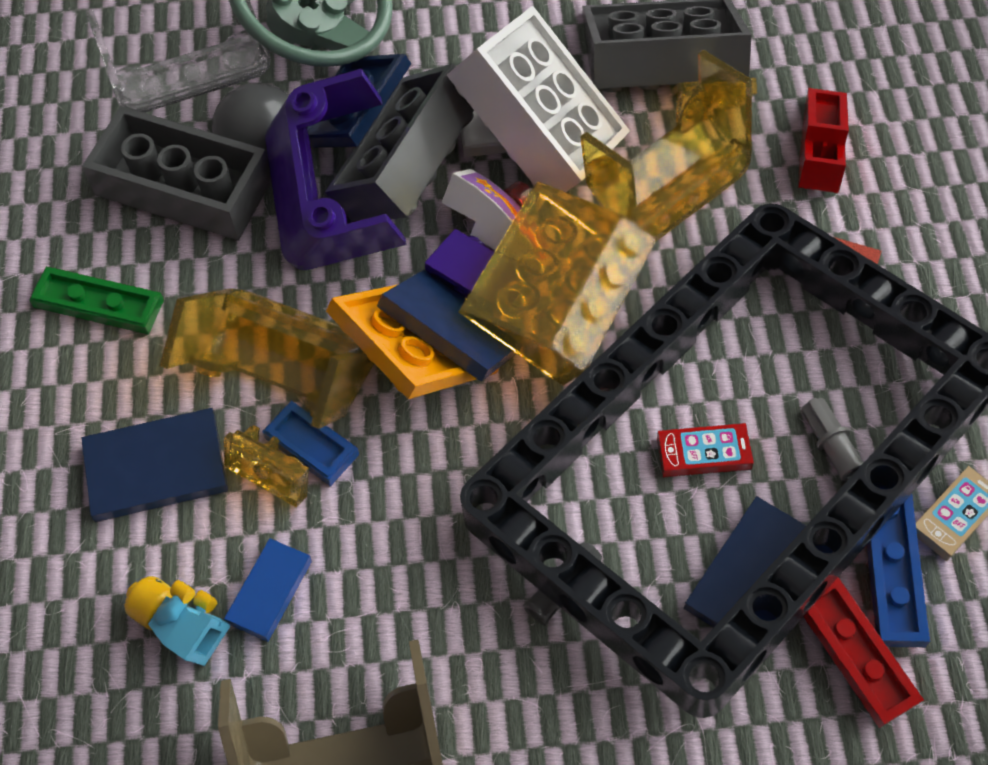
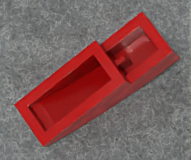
[798,88,849,193]

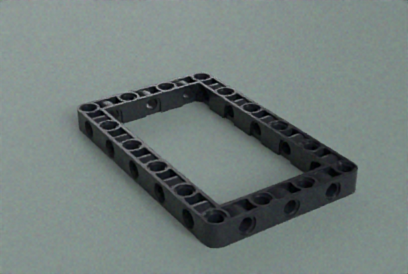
[460,203,988,718]

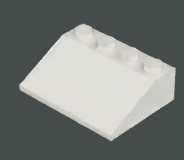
[447,6,630,204]

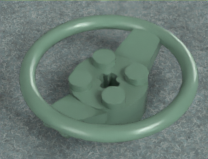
[229,0,393,67]

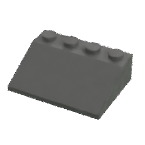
[582,0,752,92]

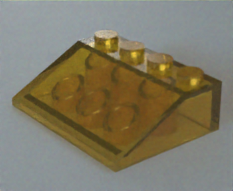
[458,181,657,386]

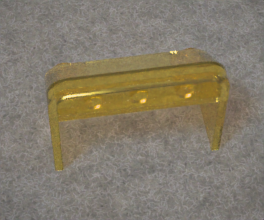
[580,50,752,250]
[159,288,374,429]

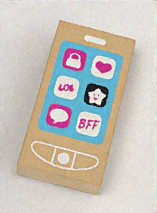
[916,466,988,561]

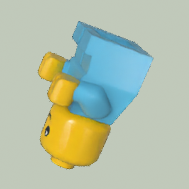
[124,576,231,666]

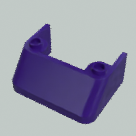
[265,69,407,270]

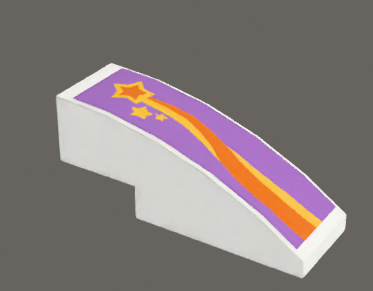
[442,169,559,274]

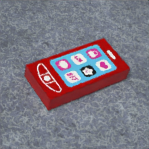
[657,423,754,477]

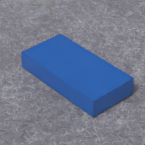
[262,400,359,487]
[224,538,312,642]

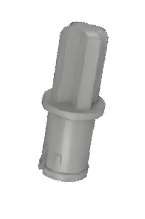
[802,398,864,482]

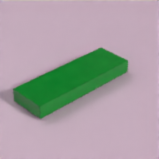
[29,266,164,335]

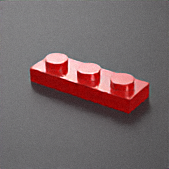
[804,577,924,728]

